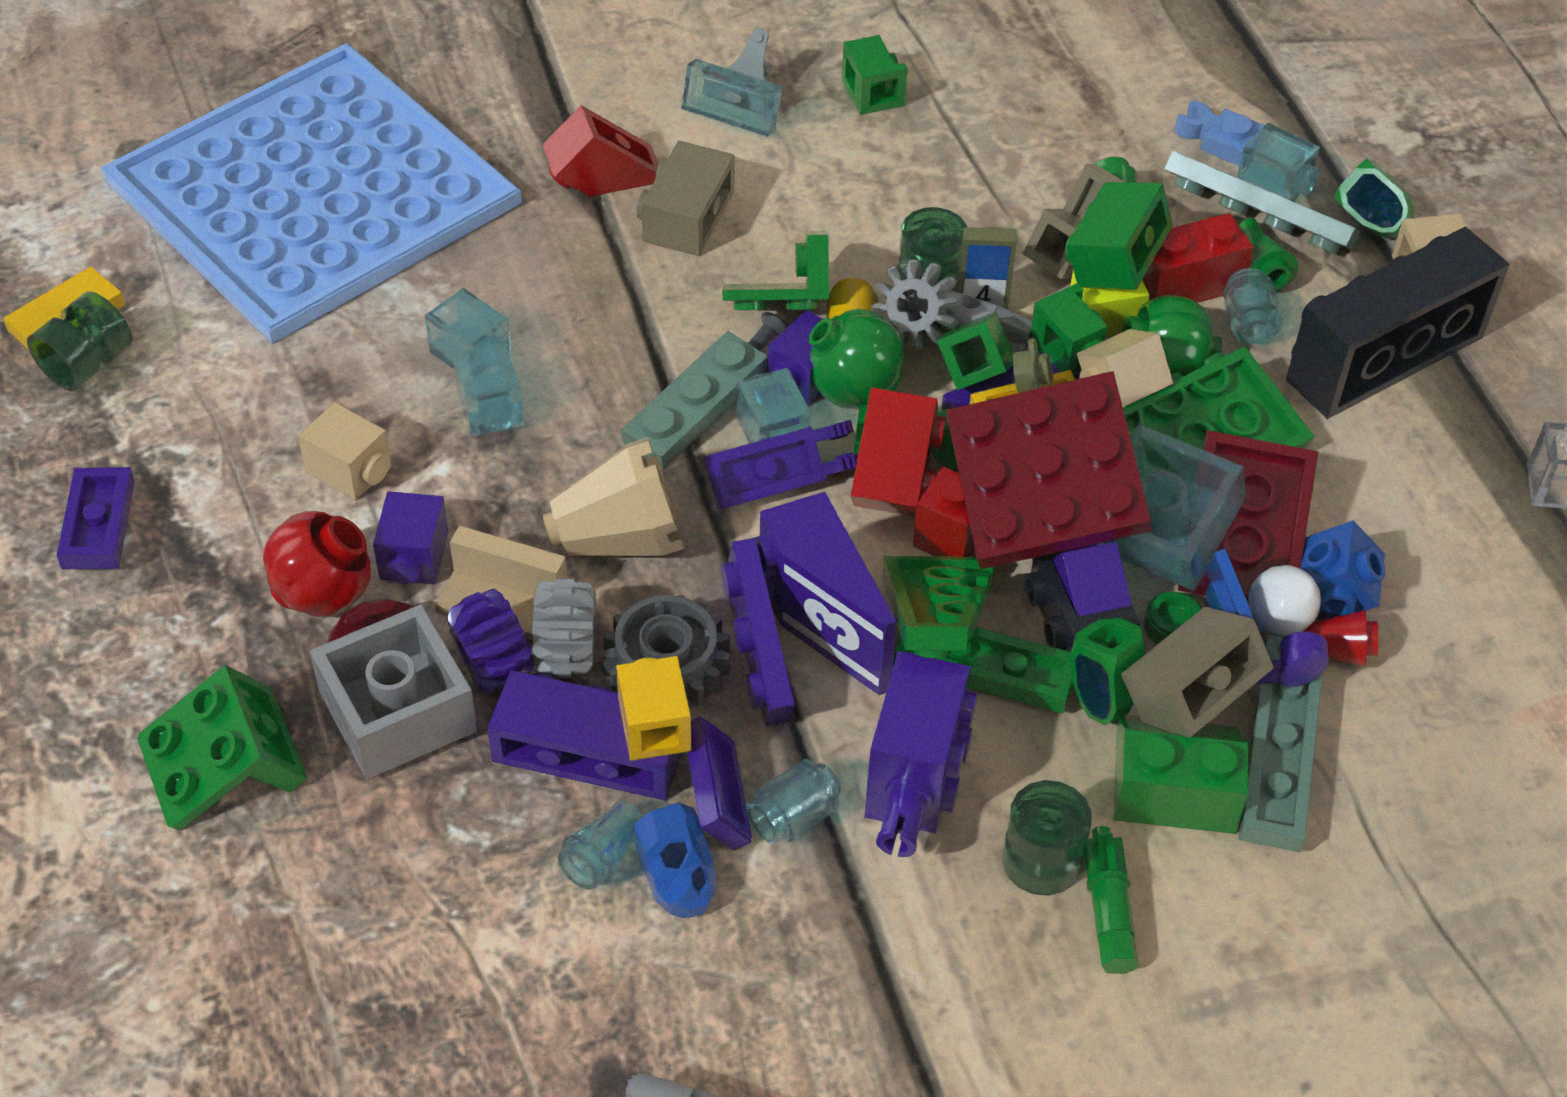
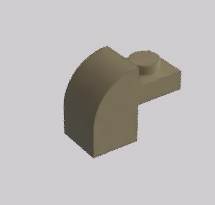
[1022,164,1124,279]

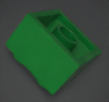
[1113,715,1248,834]

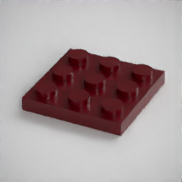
[946,371,1152,570]

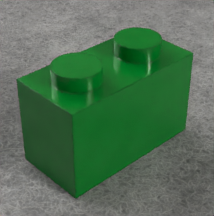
[1066,182,1173,290]

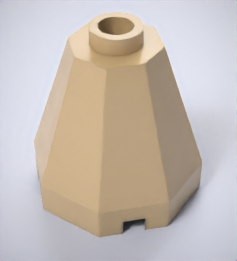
[543,437,685,556]

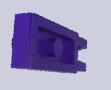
[703,420,858,509]

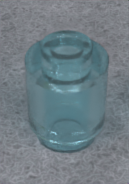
[1223,268,1283,344]
[746,759,841,845]

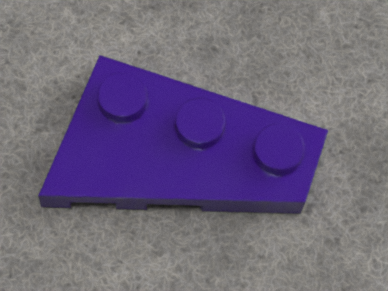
[721,538,795,726]

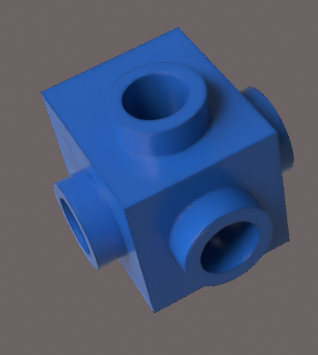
[1300,520,1386,619]

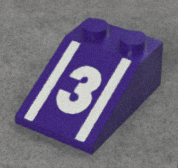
[755,491,897,695]

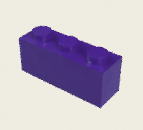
[488,670,682,801]

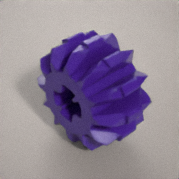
[447,588,534,693]

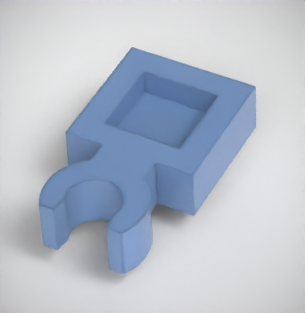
[1174,100,1268,168]

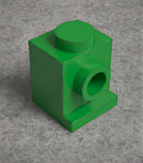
[842,35,908,115]
[1029,283,1107,376]

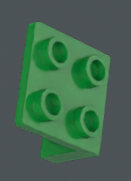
[722,231,829,310]
[137,665,308,830]

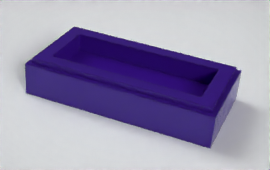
[687,716,752,851]

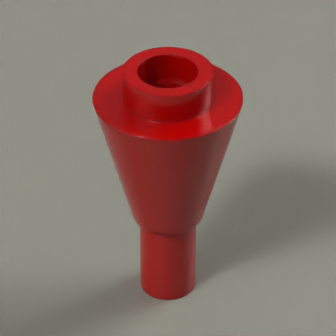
[1269,610,1378,668]

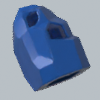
[634,803,717,918]

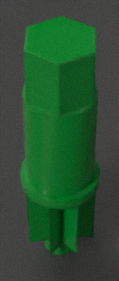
[1083,826,1139,974]

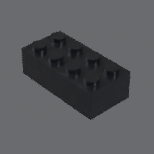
[1285,226,1510,419]

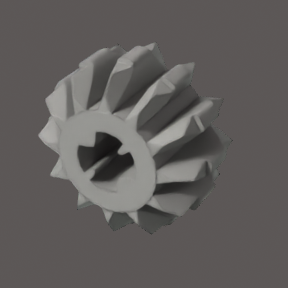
[871,260,963,351]
[532,578,597,678]

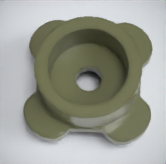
[1013,338,1053,393]

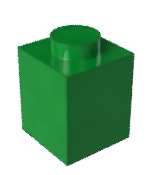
[937,311,1014,390]

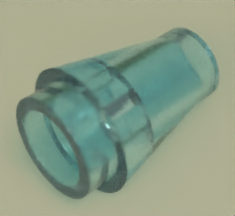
[558,801,643,890]

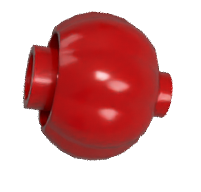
[263,511,371,618]

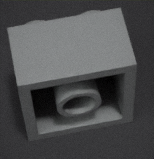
[309,604,477,780]

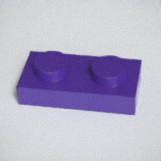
[57,467,135,570]

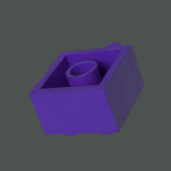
[864,650,978,857]

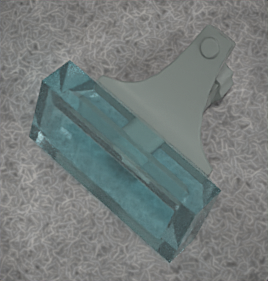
[681,28,783,137]

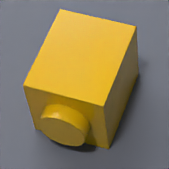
[616,656,691,761]

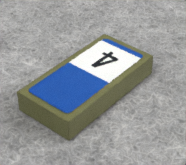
[957,227,1017,310]

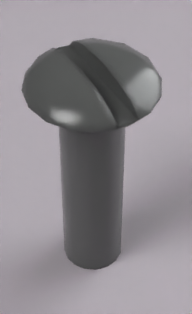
[748,312,786,351]

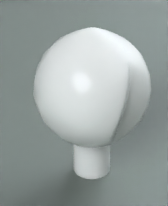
[1248,565,1321,636]

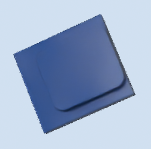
[1206,549,1266,648]

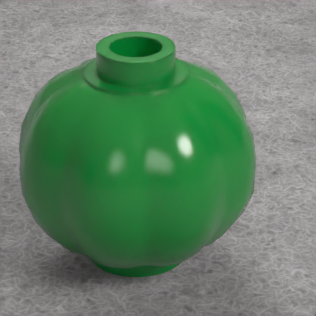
[1121,295,1222,376]
[809,308,904,409]

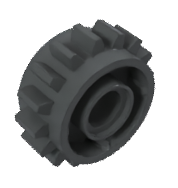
[602,594,730,707]

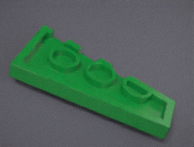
[882,555,995,658]

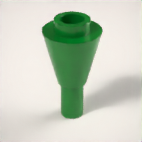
[1239,218,1298,293]

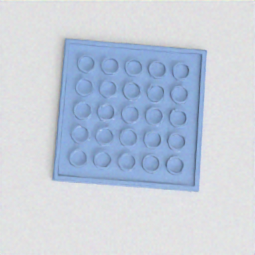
[101,43,522,344]

